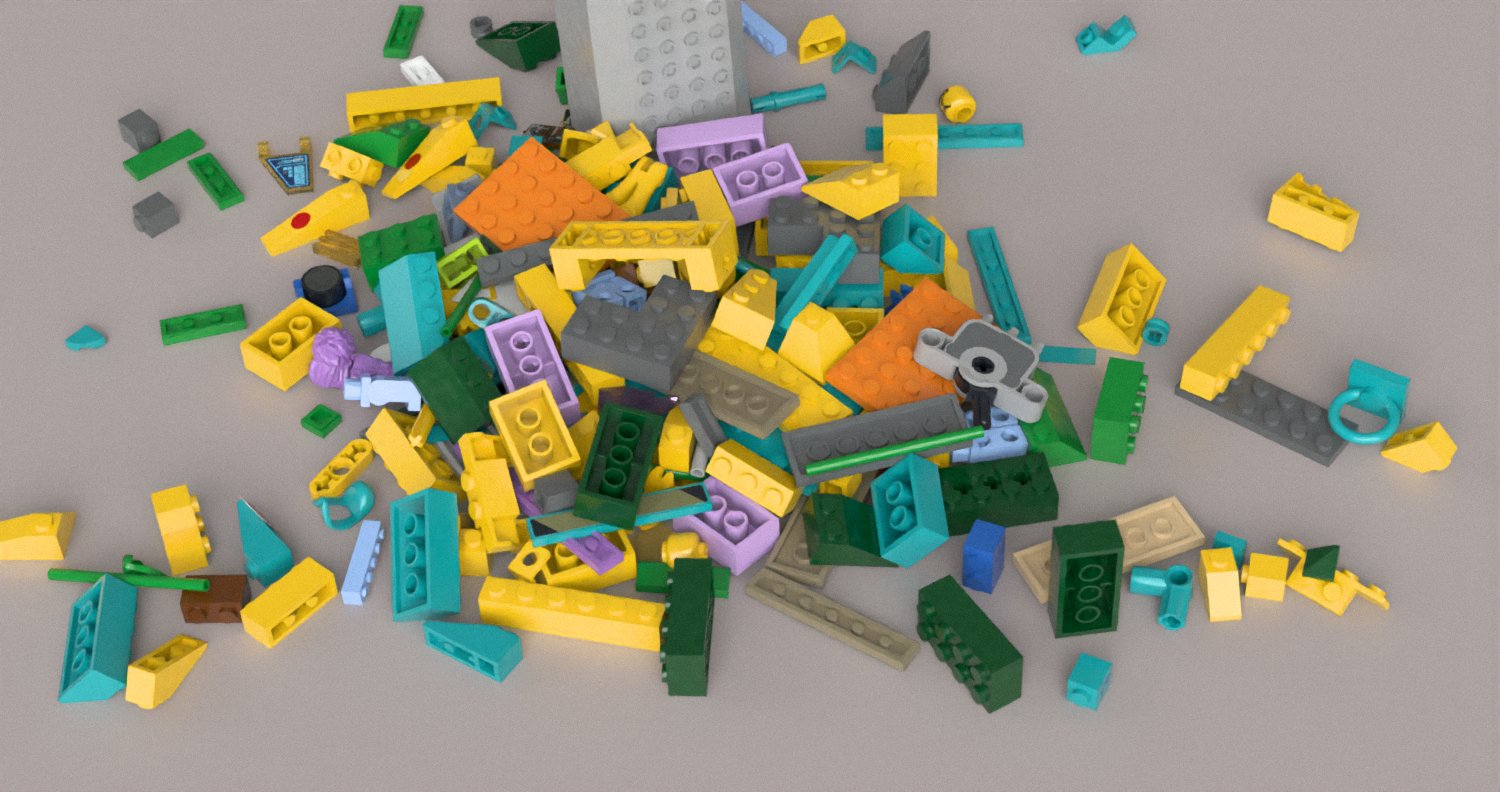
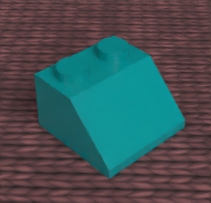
[880,203,945,274]

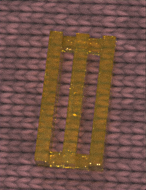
[312,229,362,269]

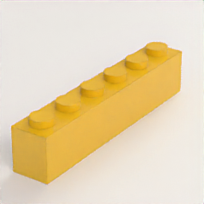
[346,77,503,133]
[514,263,626,405]
[1180,285,1291,401]
[478,576,668,652]

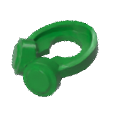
[122,554,167,576]

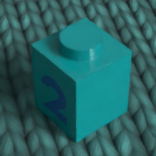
[1066,652,1112,710]

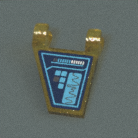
[258,136,314,195]

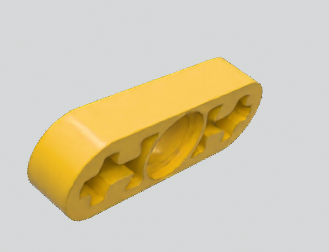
[309,439,374,500]

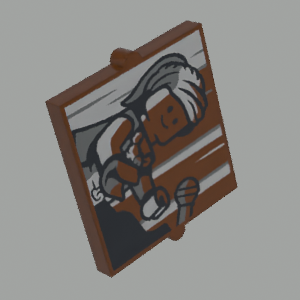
[523,124,575,149]

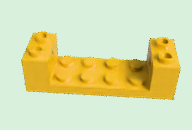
[549,220,738,292]

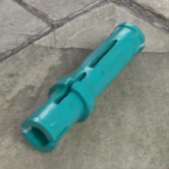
[750,83,826,114]

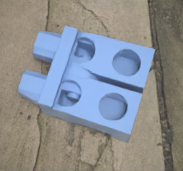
[564,269,647,311]
[343,373,421,411]
[949,406,1028,464]

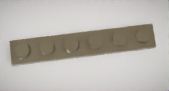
[745,566,920,672]

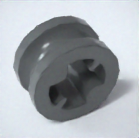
[470,16,493,39]

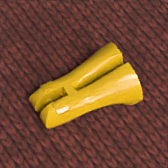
[604,156,668,217]

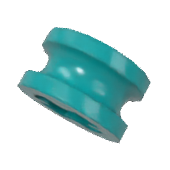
[1142,318,1170,346]

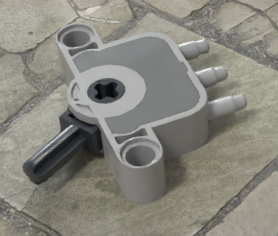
[913,313,1048,431]

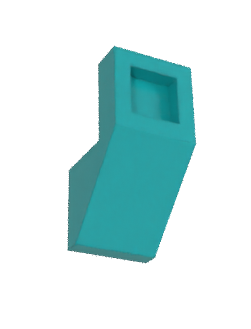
[1075,14,1138,55]

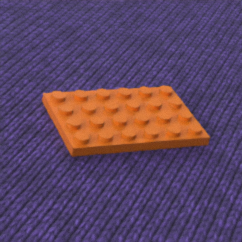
[453,136,632,273]
[824,277,1003,412]

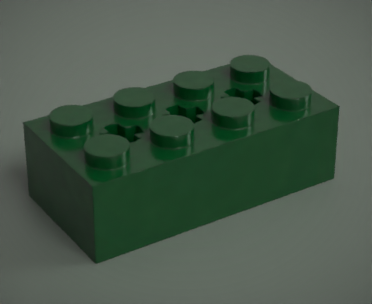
[573,401,664,531]
[938,452,1059,537]
[1047,519,1125,639]
[660,558,715,697]
[916,574,1023,714]

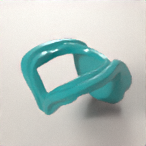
[312,481,375,530]

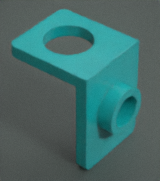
[831,40,876,74]
[468,102,517,139]

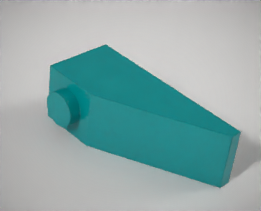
[237,499,294,588]
[422,621,523,683]

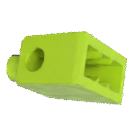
[436,237,489,290]

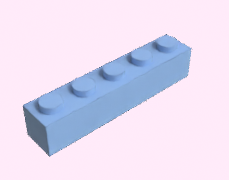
[741,1,787,57]
[341,520,386,605]

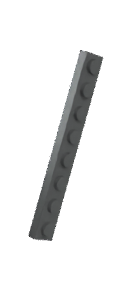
[476,201,699,288]

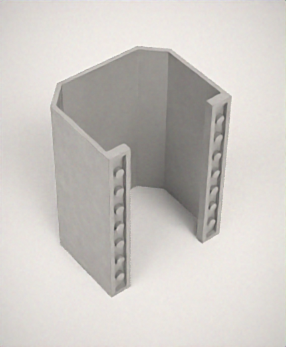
[554,0,751,162]

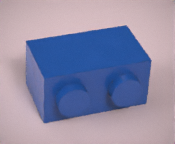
[962,519,1006,594]

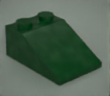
[475,21,561,72]
[802,493,899,568]

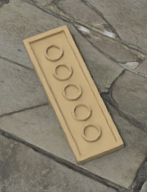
[1012,496,1205,604]

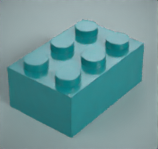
[870,453,950,569]

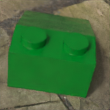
[333,118,431,168]

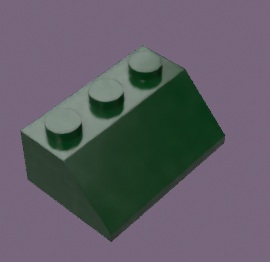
[406,335,502,445]

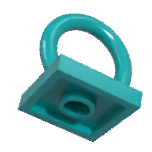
[1328,359,1411,445]

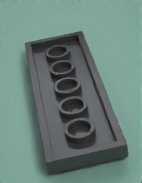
[1174,370,1359,468]
[781,393,973,488]

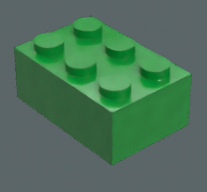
[358,213,447,294]
[1090,357,1149,465]

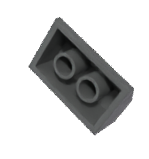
[872,30,930,114]

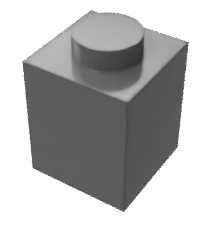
[118,109,161,153]
[132,191,178,239]
[534,469,580,515]

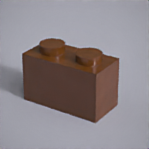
[180,575,252,624]

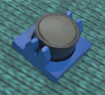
[293,265,358,317]

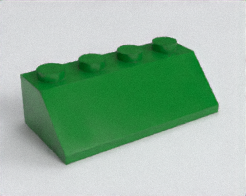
[1017,367,1087,467]

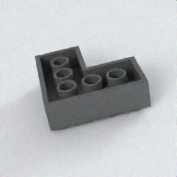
[767,196,881,284]
[561,275,717,393]

